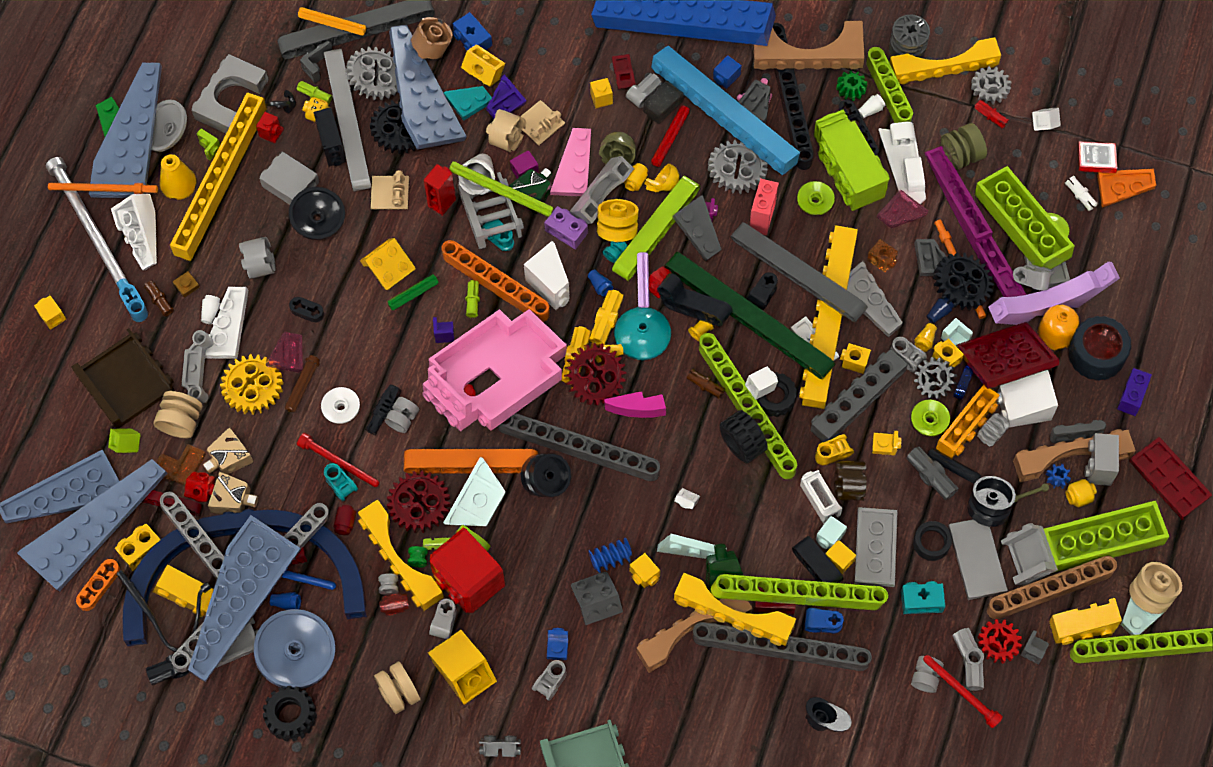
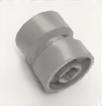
[384,397,419,433]
[911,656,944,693]

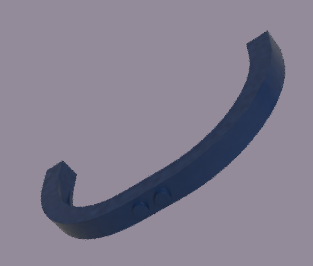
[123,509,367,646]

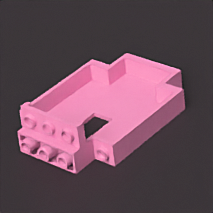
[423,309,567,431]

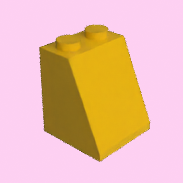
[428,630,497,705]

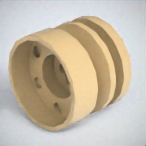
[153,391,203,438]

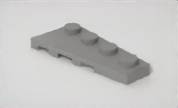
[847,261,903,337]

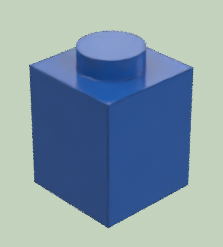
[713,55,742,89]

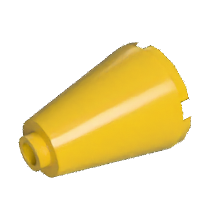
[160,154,197,200]

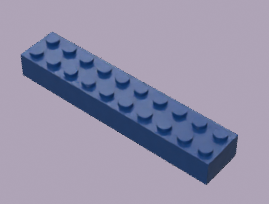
[591,0,776,46]

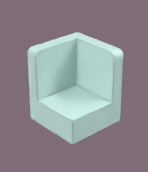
[941,318,973,346]

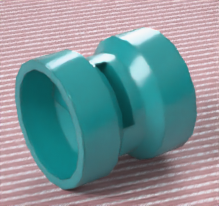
[603,241,627,263]

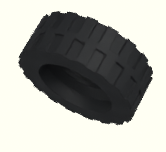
[756,372,797,417]

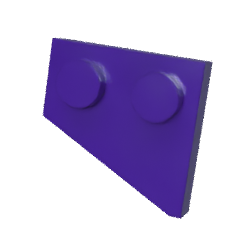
[486,75,526,119]

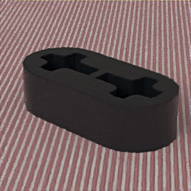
[289,297,324,323]

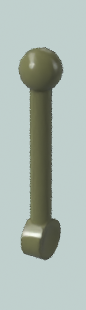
[1015,483,1049,502]

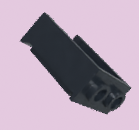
[313,107,346,167]

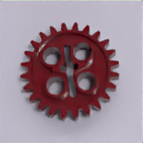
[564,343,626,405]
[387,470,451,533]

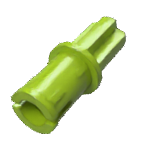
[297,81,333,105]
[465,280,480,318]

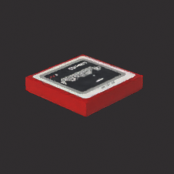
[1078,141,1117,173]

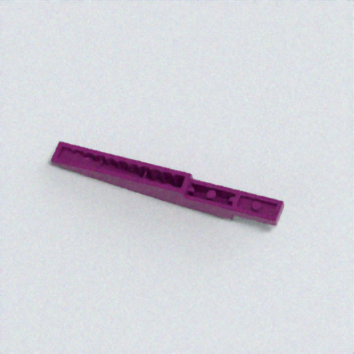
[925,146,1026,297]

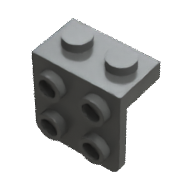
[571,572,623,625]

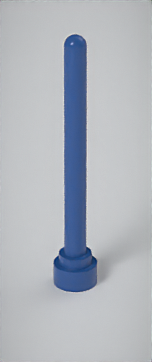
[282,570,336,590]

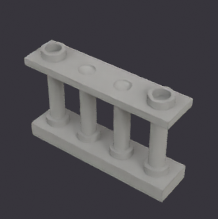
[458,172,524,249]

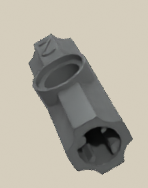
[906,447,959,501]

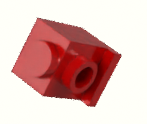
[256,112,284,143]

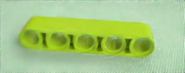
[866,47,913,123]

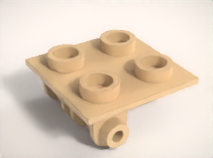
[520,100,565,145]
[371,171,409,209]

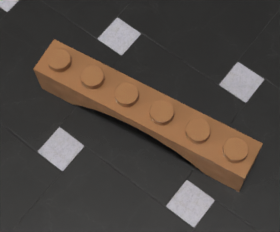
[1013,429,1136,482]
[636,599,753,673]

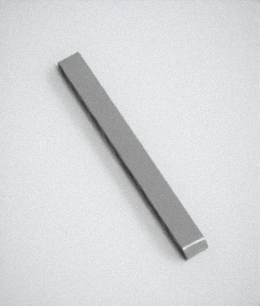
[171,503,328,672]

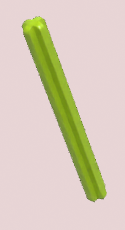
[449,162,553,217]

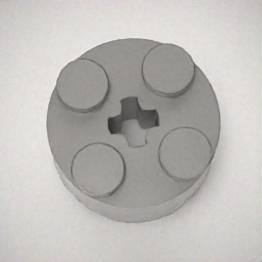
[239,237,276,279]

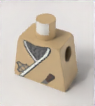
[203,428,253,475]
[208,472,258,514]

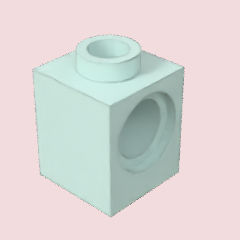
[816,516,847,549]

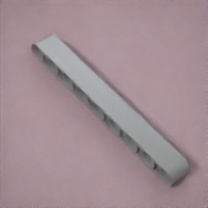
[324,49,371,192]

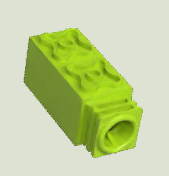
[814,110,890,211]

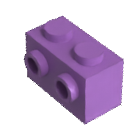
[544,206,588,250]

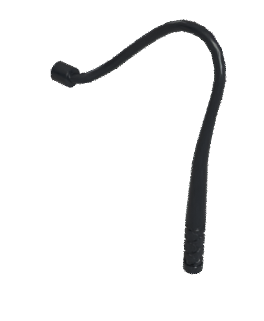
[116,570,211,652]

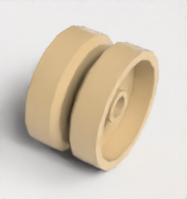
[1129,562,1182,614]
[374,661,420,714]

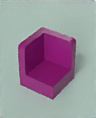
[510,151,539,179]

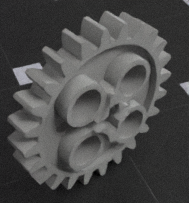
[345,47,398,100]
[708,140,768,194]

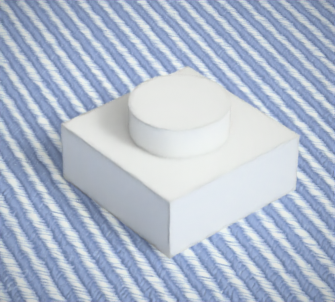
[675,488,700,509]

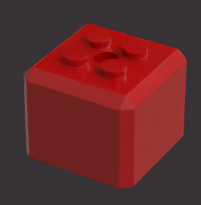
[430,527,505,613]

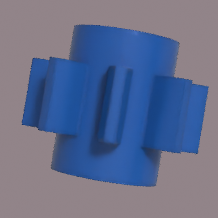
[1046,464,1071,489]

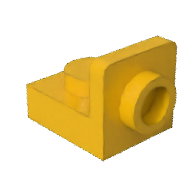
[872,431,901,455]

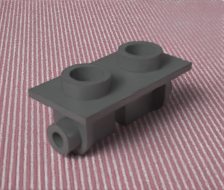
[479,735,521,757]

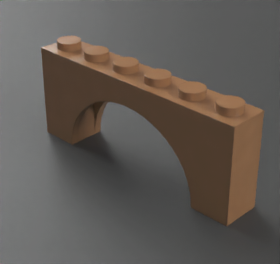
[753,21,864,70]

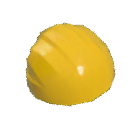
[644,164,679,192]

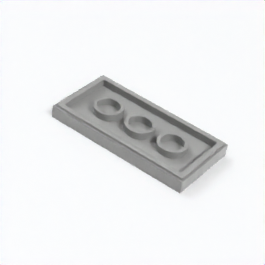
[854,507,897,587]
[948,520,1008,600]

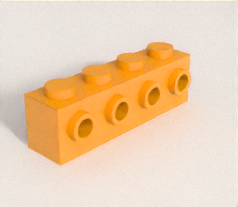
[936,384,1000,459]

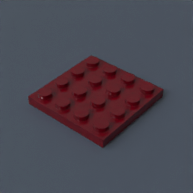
[956,322,1059,389]

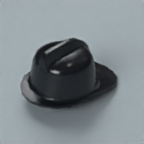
[806,697,852,732]

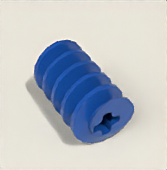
[588,538,632,573]

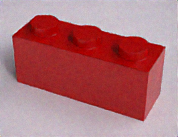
[424,164,456,216]

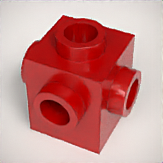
[184,471,215,502]

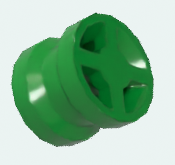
[407,546,428,568]

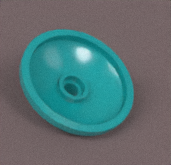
[614,307,671,360]

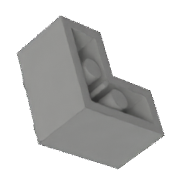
[1084,433,1119,486]

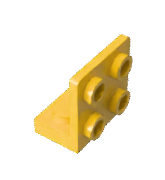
[360,238,415,290]

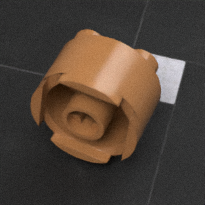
[411,17,453,59]

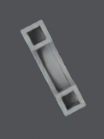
[570,156,634,224]

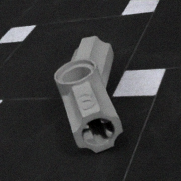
[953,628,984,691]

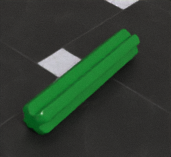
[388,274,438,310]

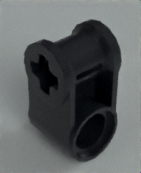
[747,272,778,310]

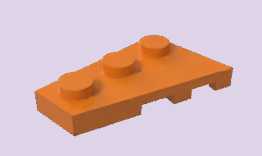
[1097,169,1156,208]

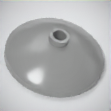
[151,100,187,152]

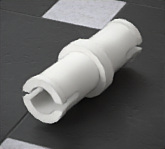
[1065,176,1098,211]

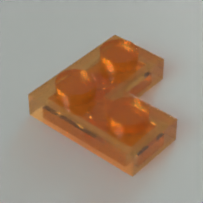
[156,444,206,486]

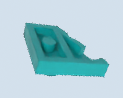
[444,86,492,121]

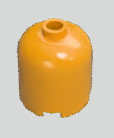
[1037,304,1079,350]

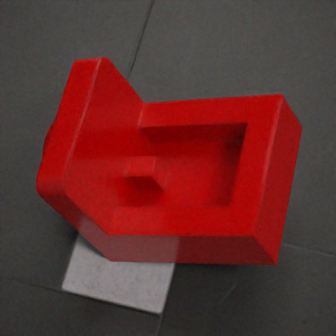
[649,266,672,298]

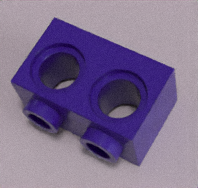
[1117,368,1152,416]

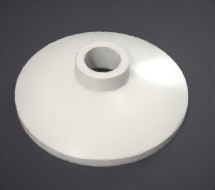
[321,387,360,424]

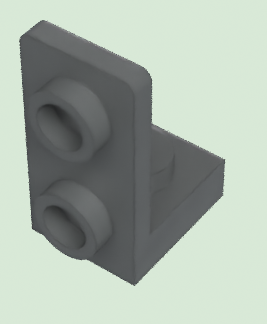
[300,40,332,83]

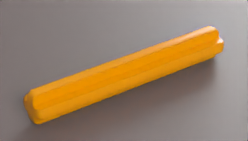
[298,7,366,36]

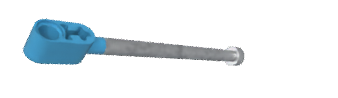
[46,157,148,322]

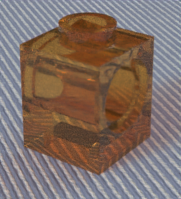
[867,239,898,272]

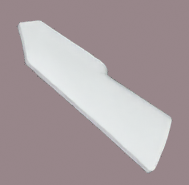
[879,122,926,207]

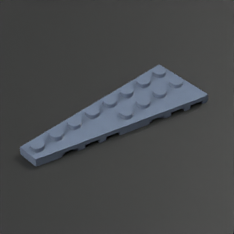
[17,459,168,591]

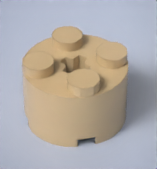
[486,109,526,152]

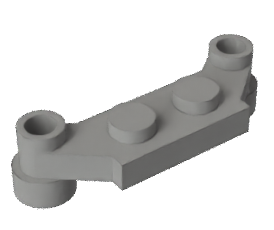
[182,330,213,403]

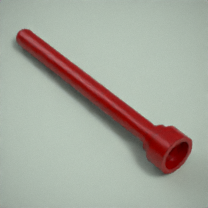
[297,432,379,487]
[923,655,1003,728]

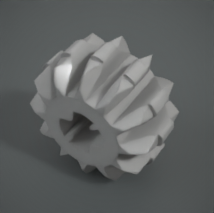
[977,413,1010,447]

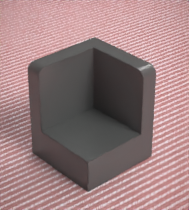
[1020,630,1049,665]

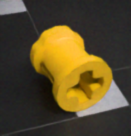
[688,320,713,341]

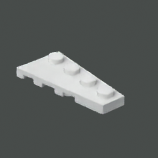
[205,287,249,359]

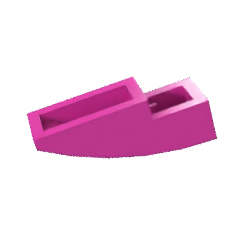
[604,391,666,418]

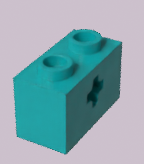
[901,581,945,614]

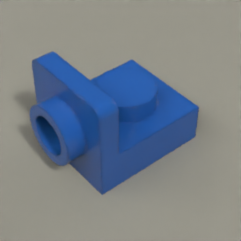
[547,628,568,660]

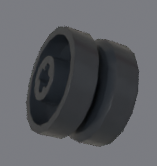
[520,454,571,497]
[967,476,1016,527]

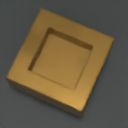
[173,271,200,298]

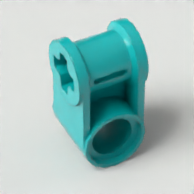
[481,219,514,251]
[324,463,358,502]

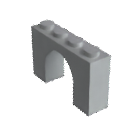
[191,54,268,133]

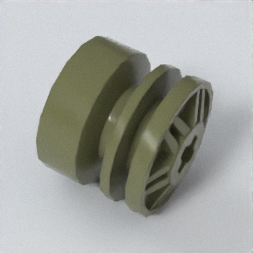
[941,123,987,170]

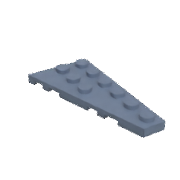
[0,450,119,523]

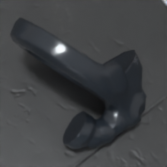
[266,90,296,113]

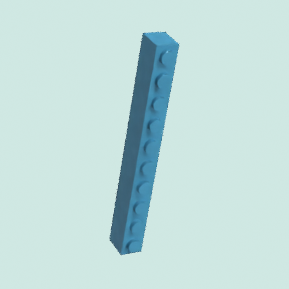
[651,46,800,175]

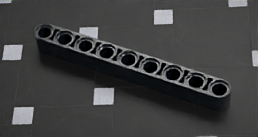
[773,23,813,170]

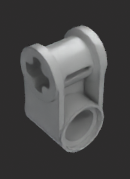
[1013,264,1051,290]
[890,337,927,373]
[429,599,457,639]
[532,660,567,701]

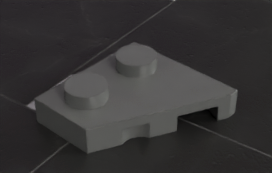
[739,79,771,124]
[914,239,946,276]

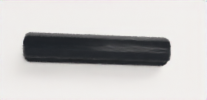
[927,448,981,484]

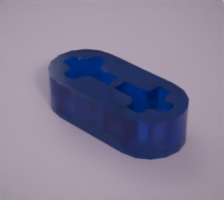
[953,365,973,400]

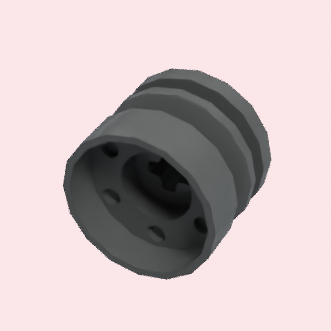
[889,14,930,58]

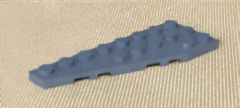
[389,25,467,149]
[89,63,162,198]
[188,515,301,682]

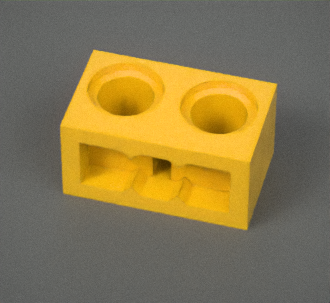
[115,524,160,571]

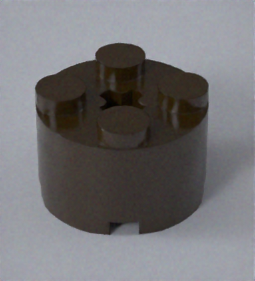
[834,461,867,501]

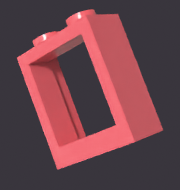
[750,178,779,236]

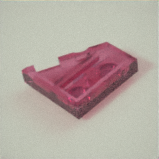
[877,190,928,229]
[266,332,303,373]

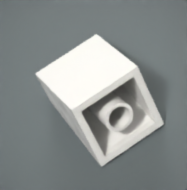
[524,241,570,310]
[997,370,1058,427]

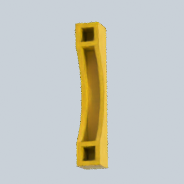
[889,37,1001,84]
[358,500,444,611]
[674,573,796,646]

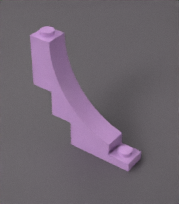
[988,262,1120,325]

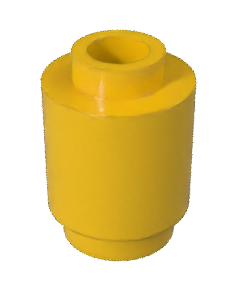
[623,163,648,191]

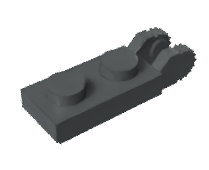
[1050,420,1106,443]

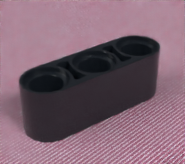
[792,536,844,583]

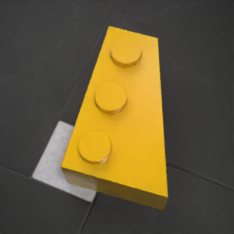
[152,564,214,617]
[1049,598,1122,645]

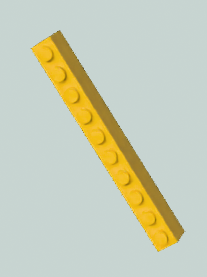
[170,93,267,261]
[799,225,858,409]

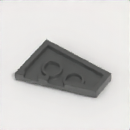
[672,195,722,261]

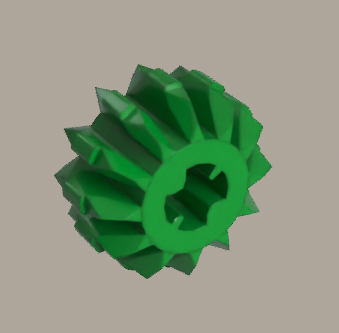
[836,70,867,101]

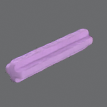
[637,252,650,308]

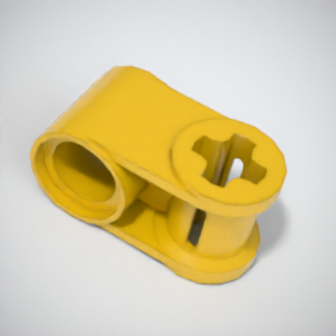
[815,434,854,465]

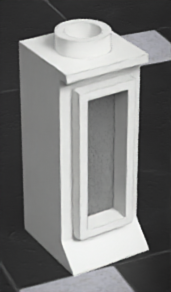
[800,470,842,524]

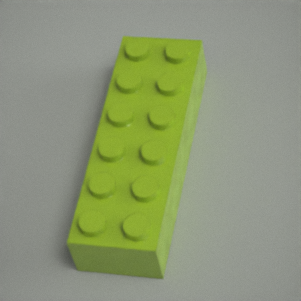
[975,166,1075,270]
[1043,501,1169,573]

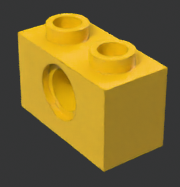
[461,44,505,87]

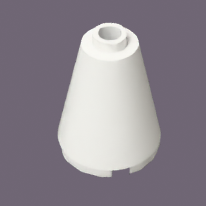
[458,154,495,195]

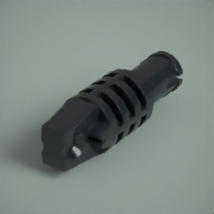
[365,384,401,436]

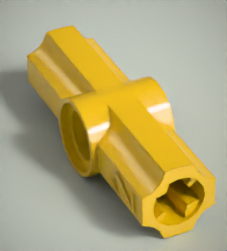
[589,290,623,346]
[561,326,591,383]

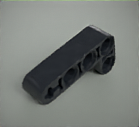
[657,273,733,326]

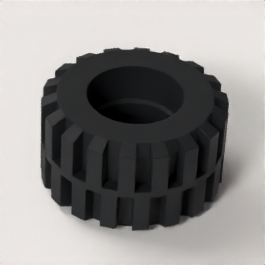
[719,410,768,463]
[263,686,317,742]

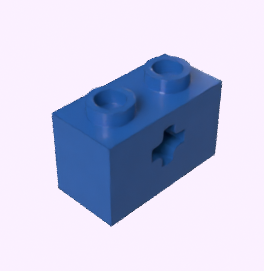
[453,12,492,51]

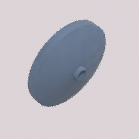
[254,609,335,689]

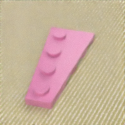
[550,128,591,196]

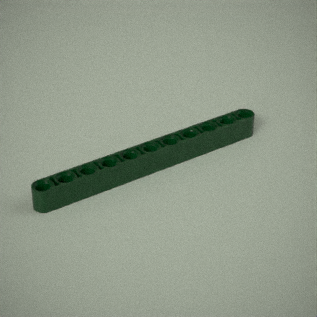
[664,252,835,379]

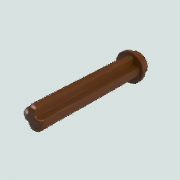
[285,355,320,413]

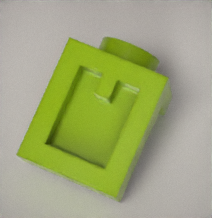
[197,129,220,161]

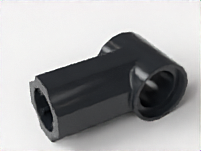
[146,654,189,685]

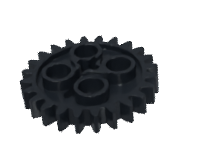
[370,99,415,154]
[933,252,994,310]

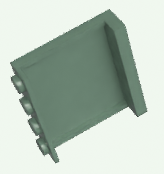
[540,720,629,767]

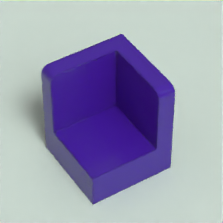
[433,317,455,343]

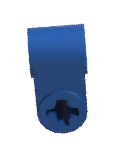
[804,608,844,634]

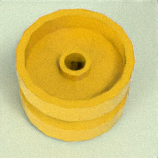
[597,199,639,242]

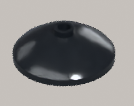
[289,187,345,240]

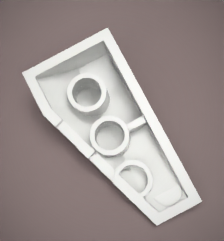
[111,194,157,270]

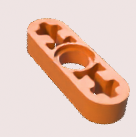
[76,559,120,611]

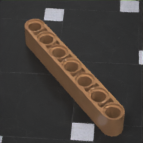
[987,556,1117,619]

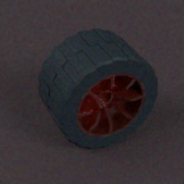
[1068,316,1132,381]

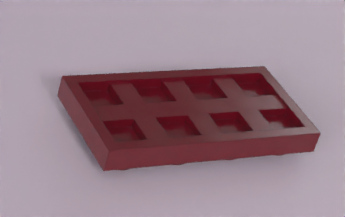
[1129,437,1212,520]

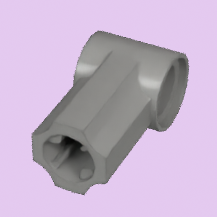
[626,73,662,108]

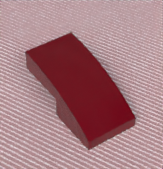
[612,54,636,90]

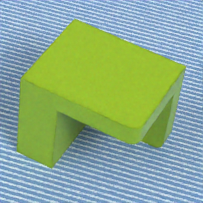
[108,428,140,453]

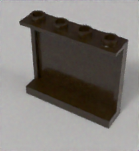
[71,328,175,429]

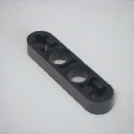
[838,99,879,156]

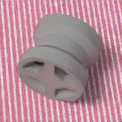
[378,574,399,595]

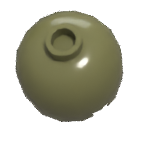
[599,132,636,165]

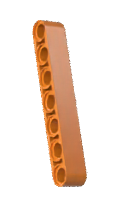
[442,240,550,322]
[403,449,538,474]

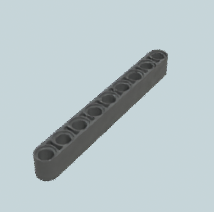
[277,0,435,59]
[730,222,868,322]
[497,413,660,481]
[693,622,872,671]

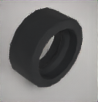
[913,521,952,561]

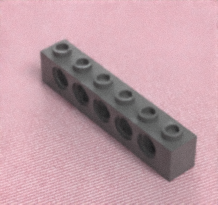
[810,349,908,442]

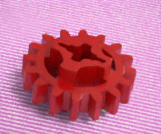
[977,619,1022,664]

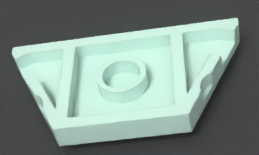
[443,457,506,526]

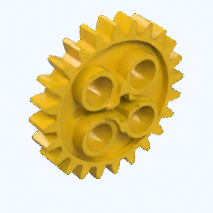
[220,354,283,415]

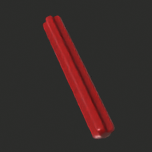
[651,105,690,167]

